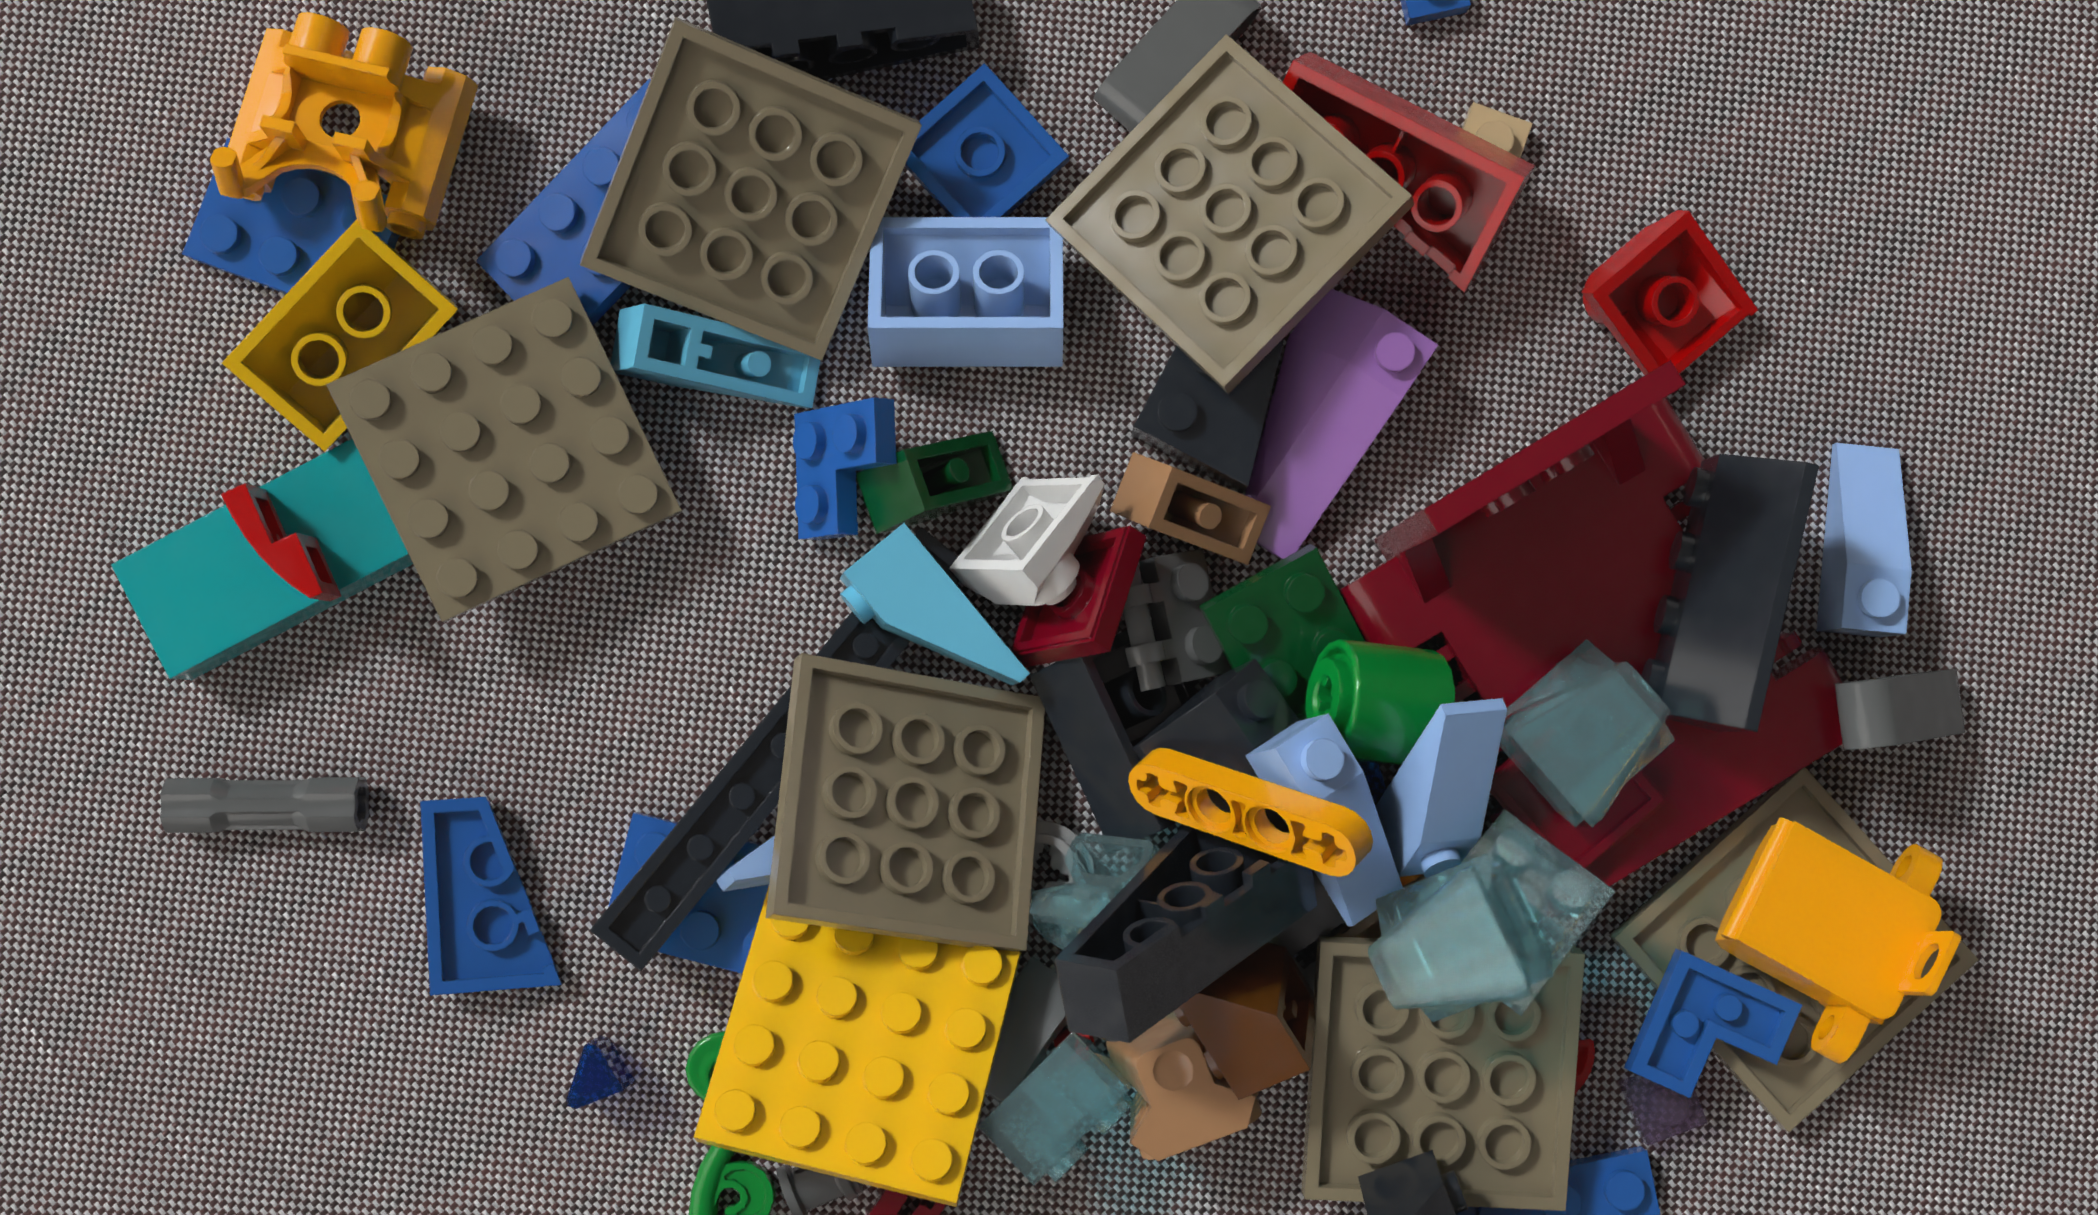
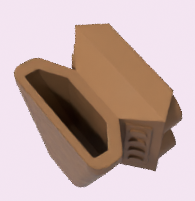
[1106,1011,1262,1161]

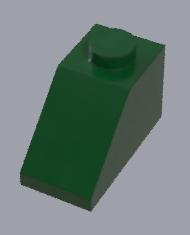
[856,431,1013,534]

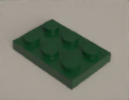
[1199,544,1365,721]

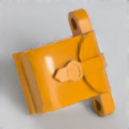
[1715,817,1961,1064]

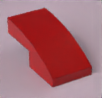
[221,483,341,602]

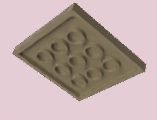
[580,17,922,361]
[1045,34,1415,394]
[326,277,682,623]
[766,653,1045,953]
[1609,767,1979,1133]
[1301,936,1585,1211]

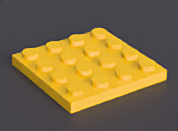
[694,886,1022,1207]

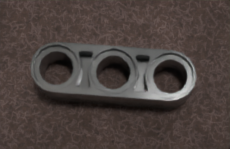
[1093,0,1262,132]
[1835,669,1965,750]

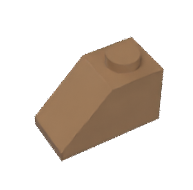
[1110,452,1271,565]

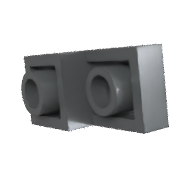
[986,956,1067,1109]

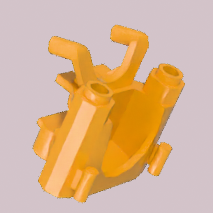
[210,12,478,239]

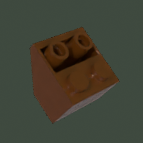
[1174,942,1316,1100]

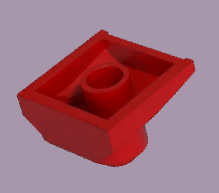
[1581,210,1758,375]

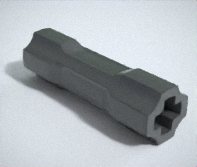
[160,777,370,833]

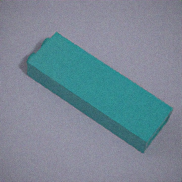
[111,439,413,680]

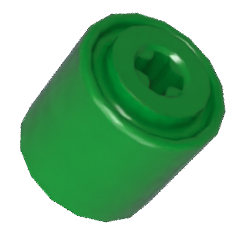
[1305,639,1455,766]

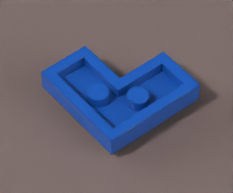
[793,397,897,540]
[1624,948,1802,1098]

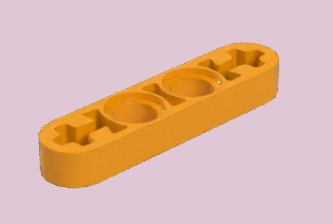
[1128,748,1373,877]

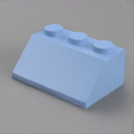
[868,217,1063,367]

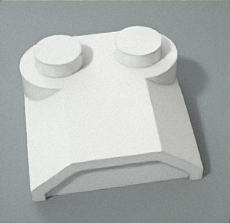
[949,475,1105,606]

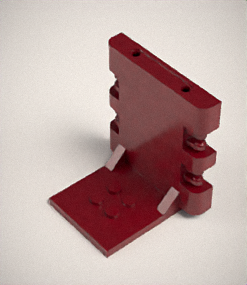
[1339,360,1844,923]

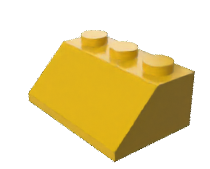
[222,219,458,452]

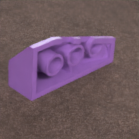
[1245,289,1438,560]

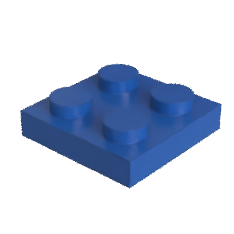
[905,63,1069,217]

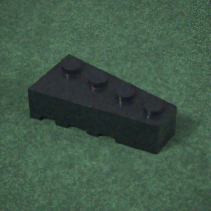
[706,0,980,80]
[1131,338,1284,494]
[1054,825,1317,1043]

